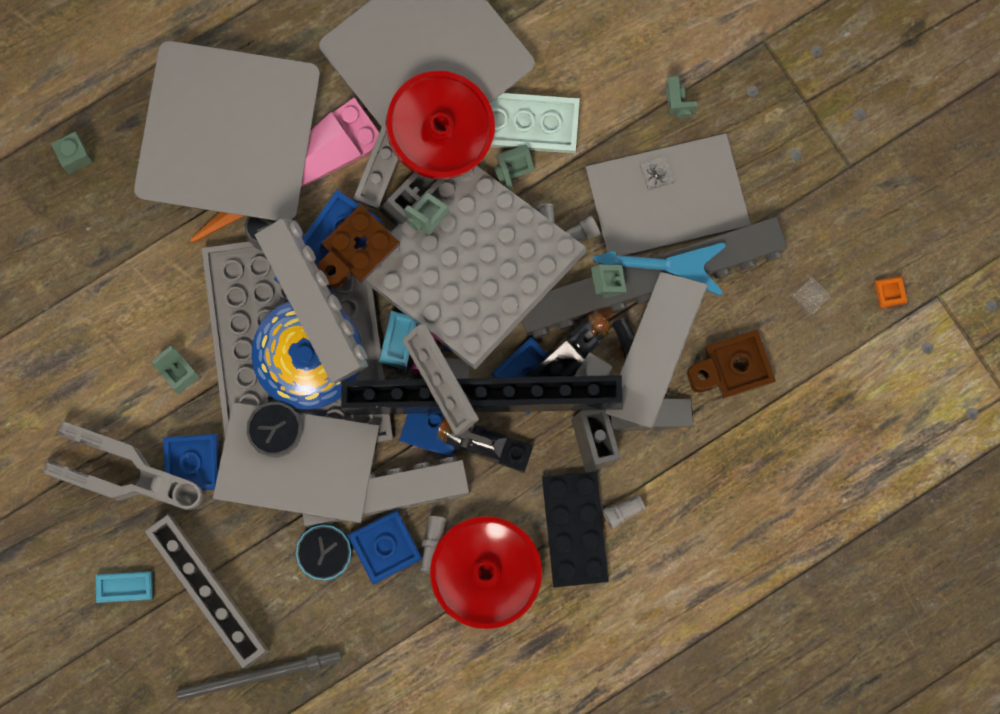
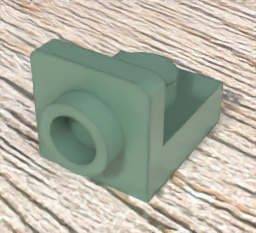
[665,76,698,118]
[591,265,627,298]

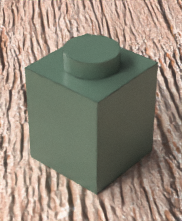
[51,132,93,175]

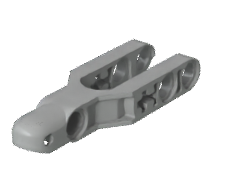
[41,421,203,510]

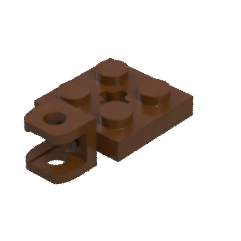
[317,205,400,290]
[687,330,776,399]

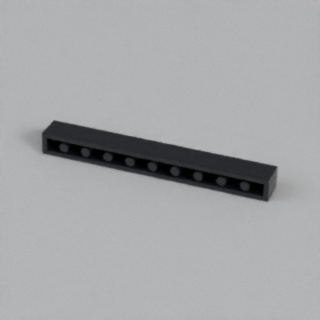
[341,375,623,415]

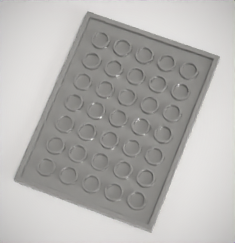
[202,233,393,443]

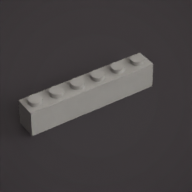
[255,218,368,383]
[303,457,470,528]
[145,515,269,669]

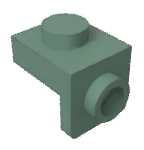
[494,145,534,189]
[404,192,450,235]
[151,345,199,395]

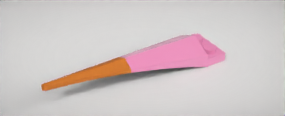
[190,98,379,242]

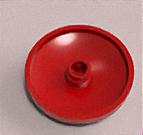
[385,71,495,180]
[430,516,542,629]

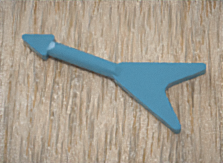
[592,243,726,296]

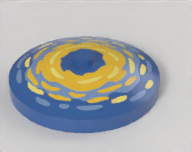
[251,302,362,409]

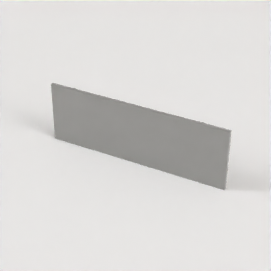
[605,272,708,428]

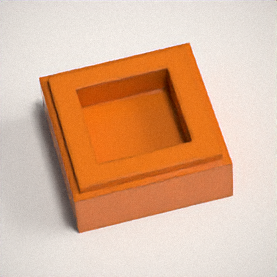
[874,276,908,309]

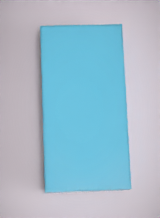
[378,310,416,370]
[95,571,153,603]

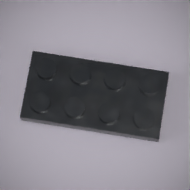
[542,471,609,588]

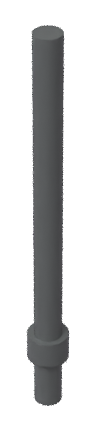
[176,650,342,701]

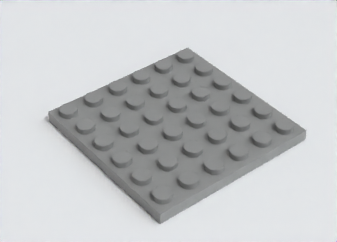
[364,166,587,369]

